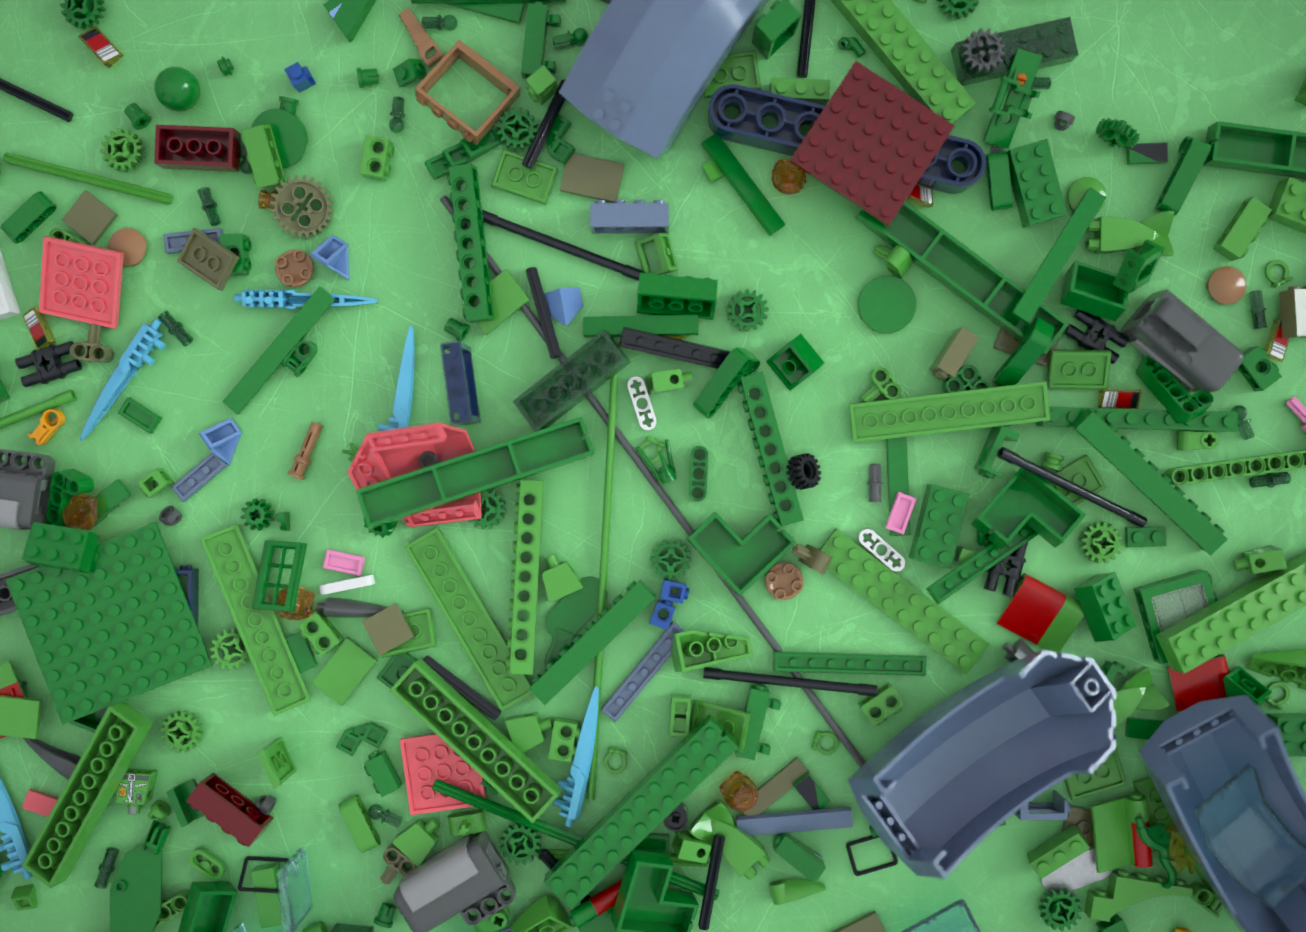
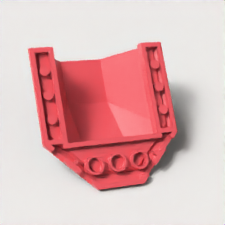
[347,423,481,527]

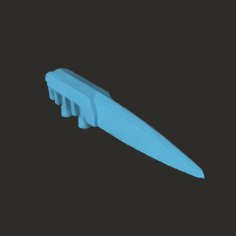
[234,290,378,309]
[80,318,166,441]
[378,325,414,431]
[554,686,599,827]
[0,778,33,880]

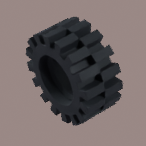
[787,453,821,490]

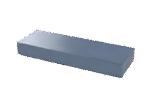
[163,228,223,254]
[171,452,228,502]

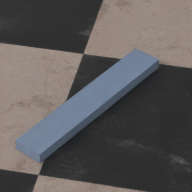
[601,621,685,722]
[736,807,853,836]

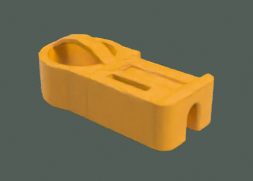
[28,409,65,445]

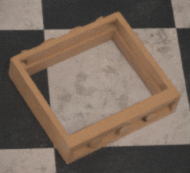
[415,40,520,145]

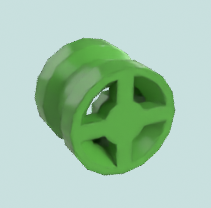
[1041,452,1064,471]

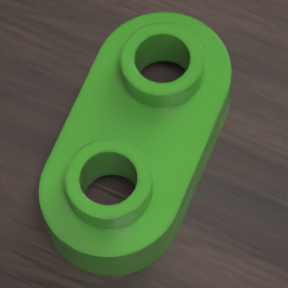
[189,848,226,880]

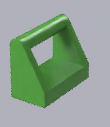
[635,233,678,275]

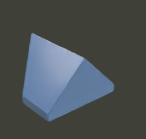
[310,235,350,280]
[544,287,583,326]
[199,418,242,466]

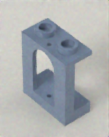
[1014,790,1070,820]

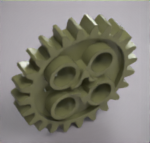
[269,175,334,239]

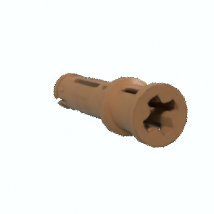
[287,422,323,480]

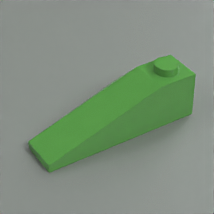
[671,630,753,672]
[1248,649,1306,690]
[505,895,573,932]

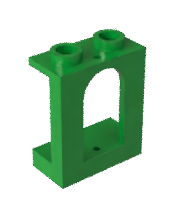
[1112,239,1165,293]
[974,426,1020,479]

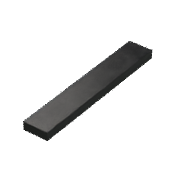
[619,327,731,369]

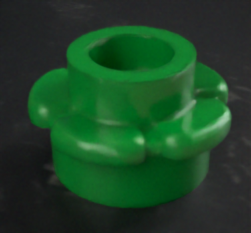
[217,56,234,76]

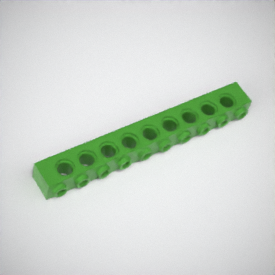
[506,480,544,675]

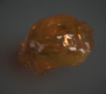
[772,159,806,195]
[63,494,98,530]
[276,587,314,620]
[720,771,758,812]

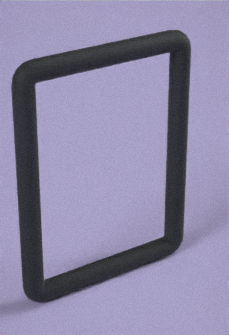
[846,836,898,876]
[238,856,290,893]

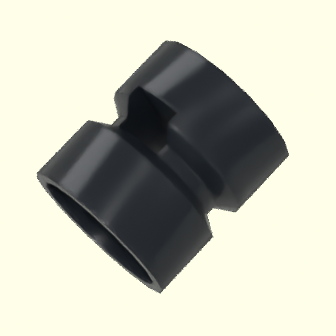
[663,802,688,832]

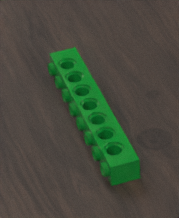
[447,163,494,323]
[737,371,804,526]

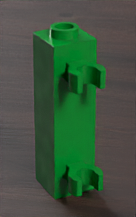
[521,1,561,79]
[735,684,781,760]

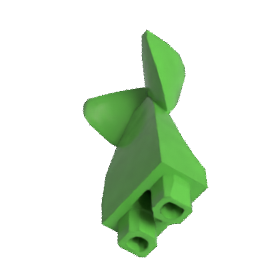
[1085,211,1174,257]
[1113,666,1170,729]
[689,799,770,880]

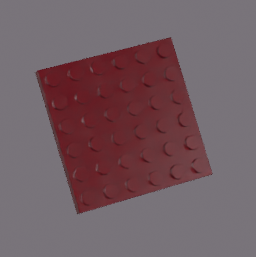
[789,61,954,226]

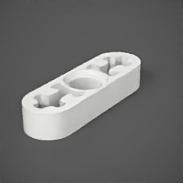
[627,377,657,430]
[858,529,905,571]
[319,574,375,595]

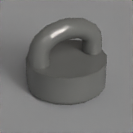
[1054,111,1075,131]
[419,451,441,468]
[159,506,182,526]
[255,795,277,816]

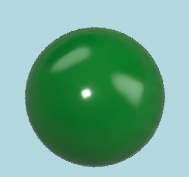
[154,67,200,112]

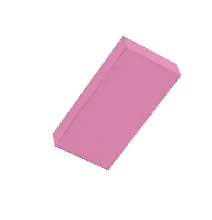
[885,492,917,535]
[323,549,366,576]

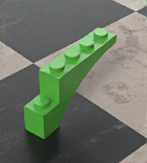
[1084,869,1193,922]

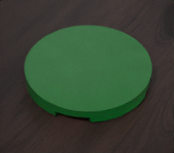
[252,109,308,168]
[858,275,916,334]

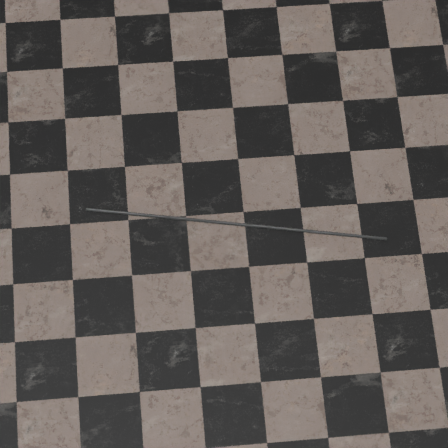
[440,195,866,768]

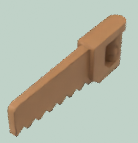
[399,9,444,68]

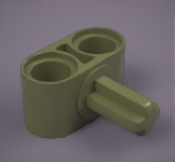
[70,324,114,363]
[792,544,833,575]
[380,843,416,884]

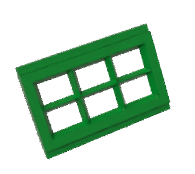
[252,540,307,612]

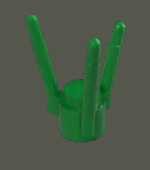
[636,439,676,484]

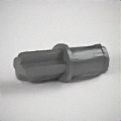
[867,464,883,502]

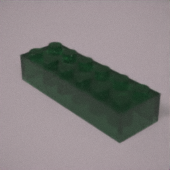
[951,17,1078,86]
[513,330,631,432]

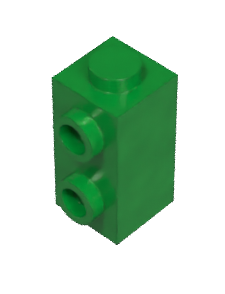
[364,750,403,797]

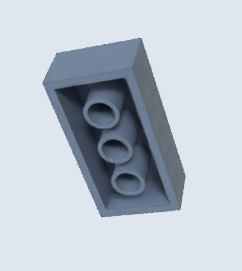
[590,200,669,233]

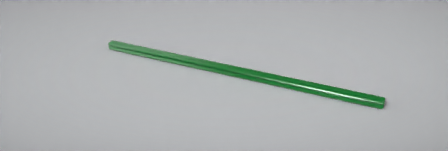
[432,779,719,901]

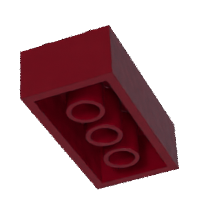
[154,125,241,172]
[186,773,274,847]

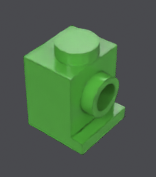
[137,468,174,498]

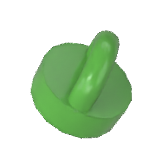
[148,800,170,820]

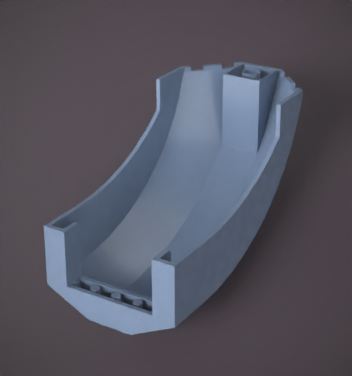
[559,0,769,158]
[848,650,1116,879]
[1139,695,1306,932]

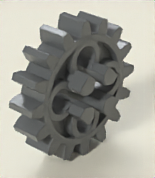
[961,28,1006,73]

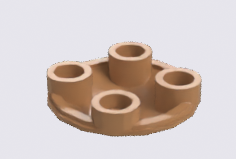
[108,228,147,266]
[275,250,314,288]
[1206,266,1247,305]
[765,562,803,600]

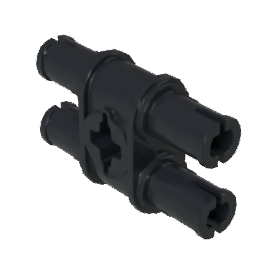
[1063,310,1130,364]
[15,341,82,387]
[984,542,1028,597]

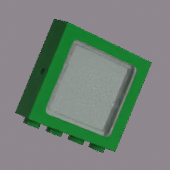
[1133,569,1218,664]

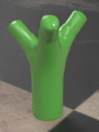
[342,443,359,461]

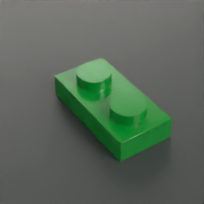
[1125,527,1166,547]

